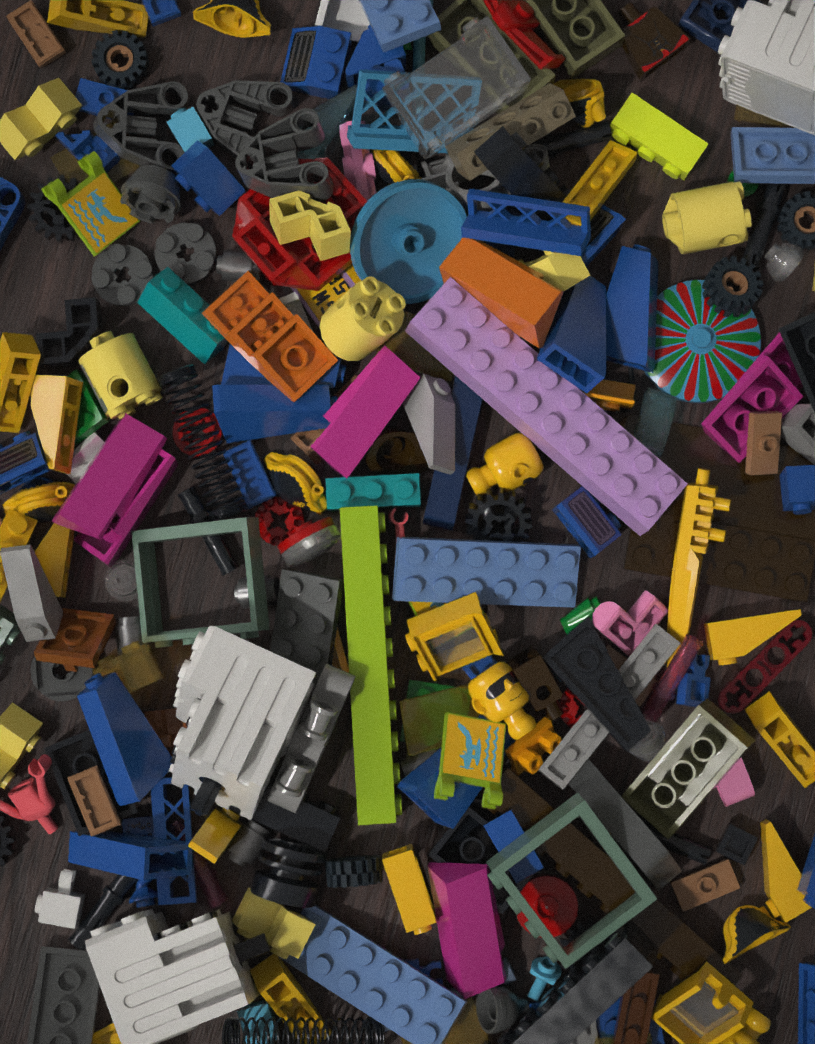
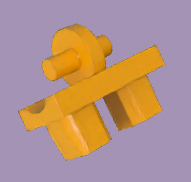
[505,716,562,776]

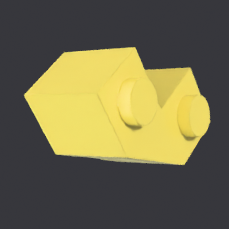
[0,78,82,160]
[269,190,351,261]
[517,250,590,291]
[0,702,43,790]
[232,887,316,960]

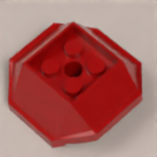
[232,157,367,291]

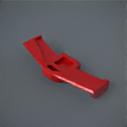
[483,0,565,69]

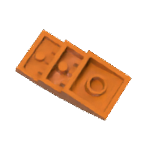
[202,271,338,402]

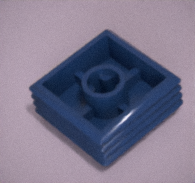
[678,0,763,52]

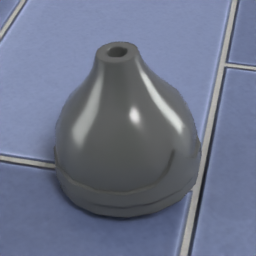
[476,986,528,1034]

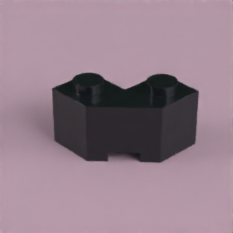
[36,297,103,369]

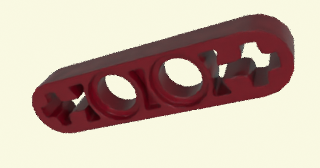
[717,620,812,714]

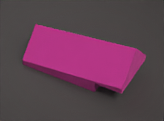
[701,332,803,463]
[310,345,421,478]
[52,413,167,540]
[73,449,178,569]
[427,862,506,999]

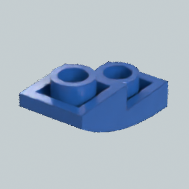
[483,810,544,884]

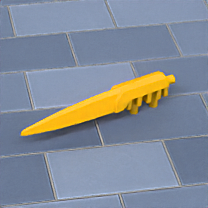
[667,468,731,698]

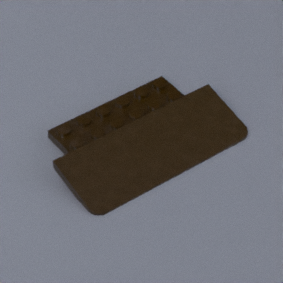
[619,415,815,603]

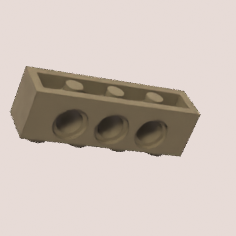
[445,83,576,181]

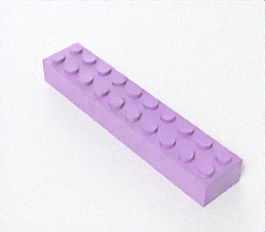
[405,277,688,536]

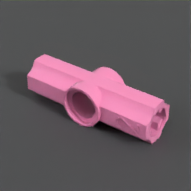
[339,121,377,201]

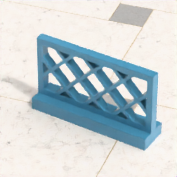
[347,69,482,153]

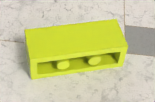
[610,93,708,180]

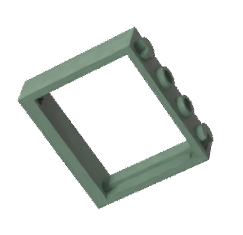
[131,517,270,648]
[486,792,657,969]

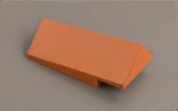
[439,238,564,349]

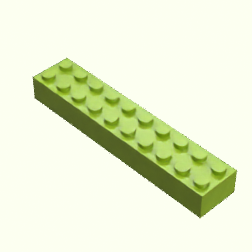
[340,505,402,825]

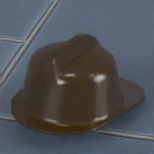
[366,426,429,474]

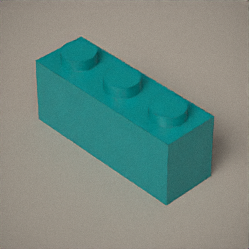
[137,267,228,365]
[325,473,421,512]

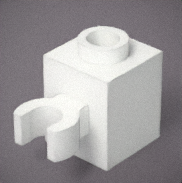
[35,869,85,929]

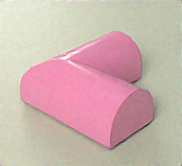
[592,590,668,657]

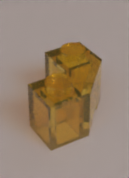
[92,641,164,695]

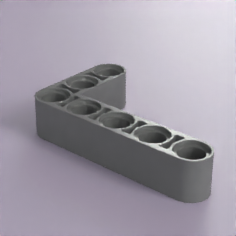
[569,759,682,891]

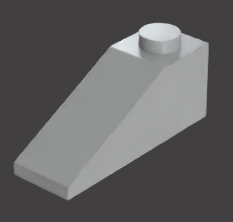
[403,374,455,475]
[781,404,815,465]
[0,544,63,642]

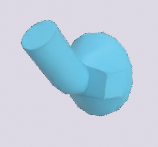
[527,957,562,1002]

